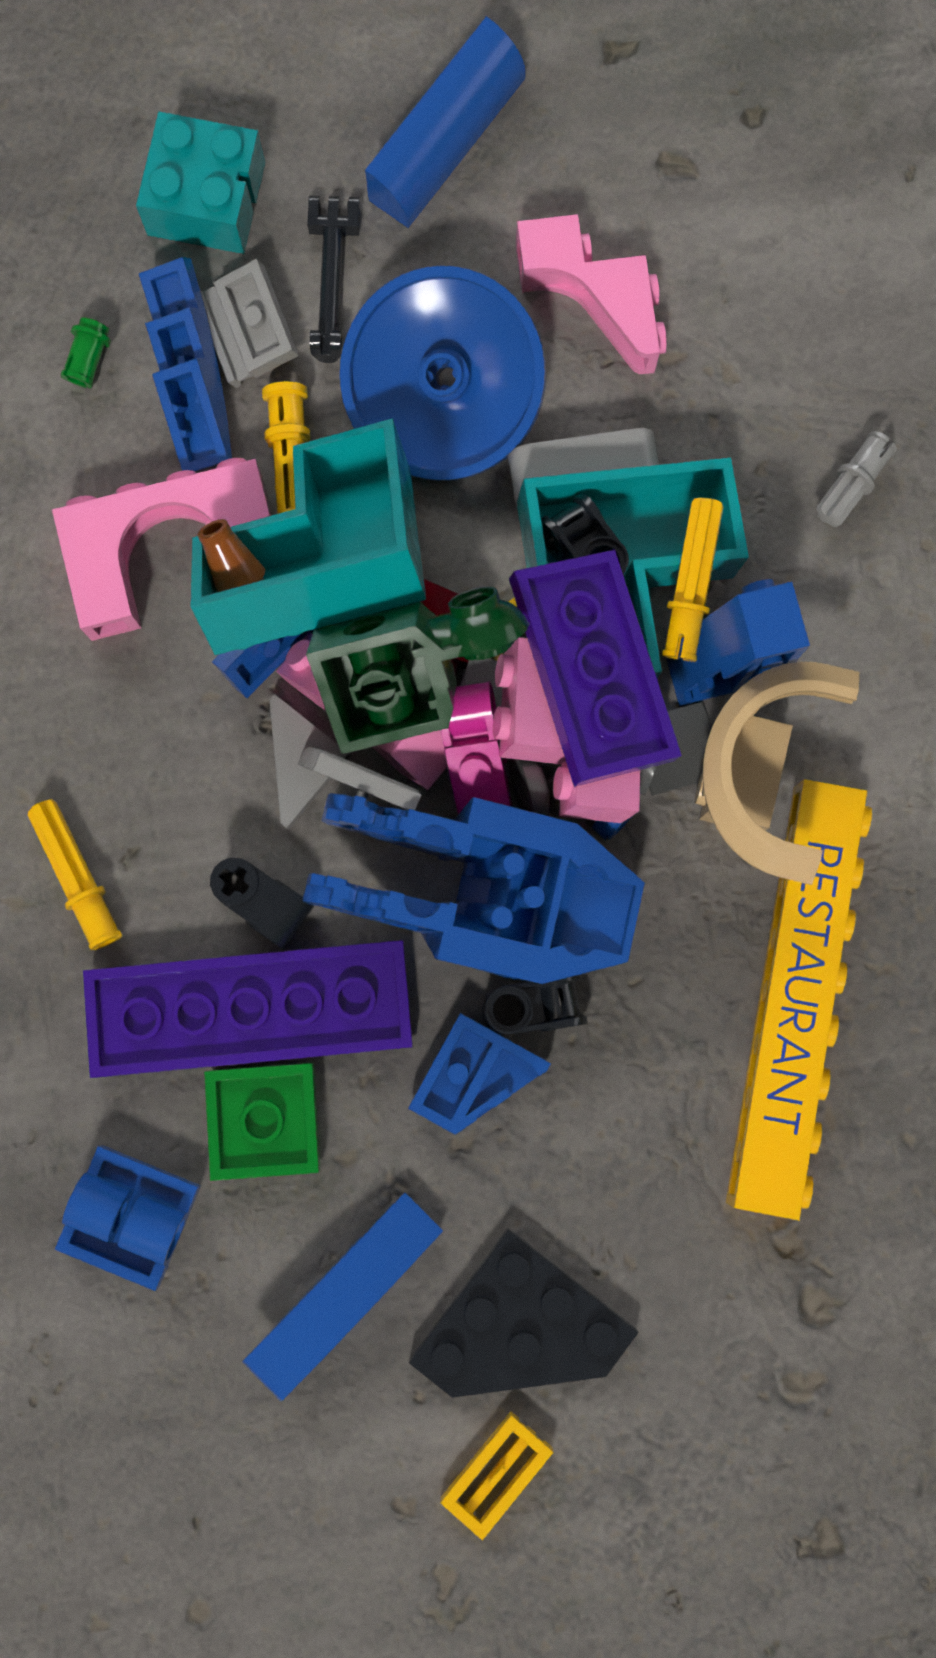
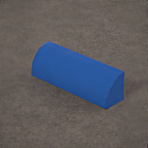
[365,16,526,228]

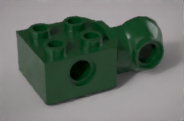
[306,586,530,754]

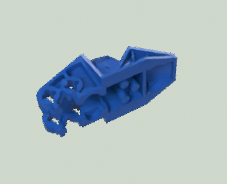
[302,793,645,984]

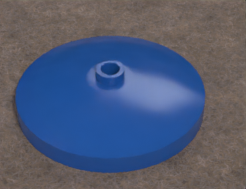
[340,266,546,481]

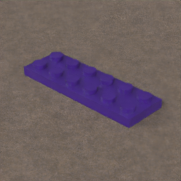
[83,940,413,1078]

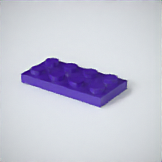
[509,550,682,787]

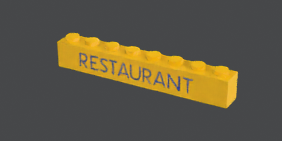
[726,779,872,1221]

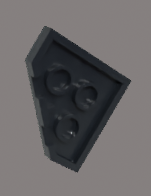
[409,1228,639,1398]

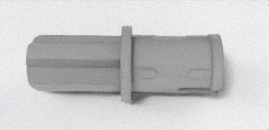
[816,431,897,527]

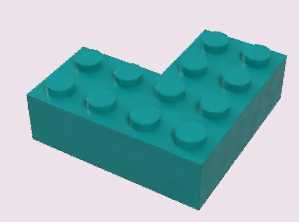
[190,418,426,655]
[516,457,749,678]

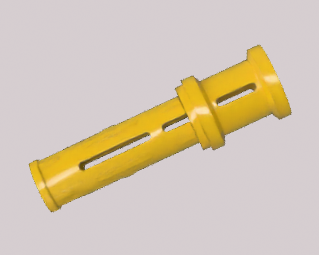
[262,381,311,514]

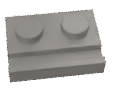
[200,259,299,388]

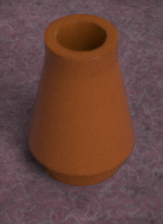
[197,519,265,593]

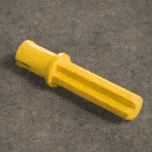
[662,497,723,662]
[28,799,123,951]

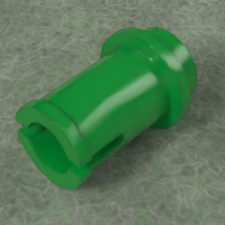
[60,317,111,388]

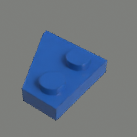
[408,1013,551,1135]

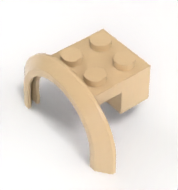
[694,662,860,885]

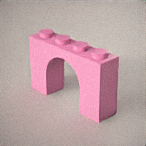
[52,458,272,641]

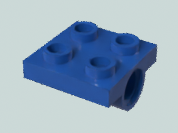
[54,1145,201,1291]

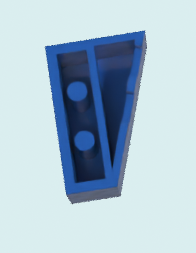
[663,579,810,706]

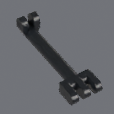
[307,195,360,363]

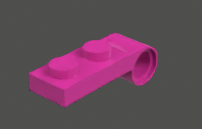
[441,681,513,814]

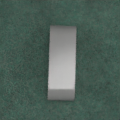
[508,428,659,506]

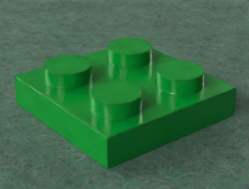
[204,1063,321,1181]

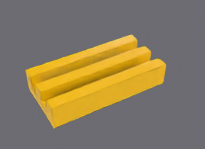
[440,1411,554,1541]

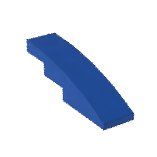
[138,257,232,472]
[242,1192,443,1402]

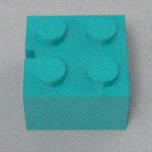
[136,111,266,254]

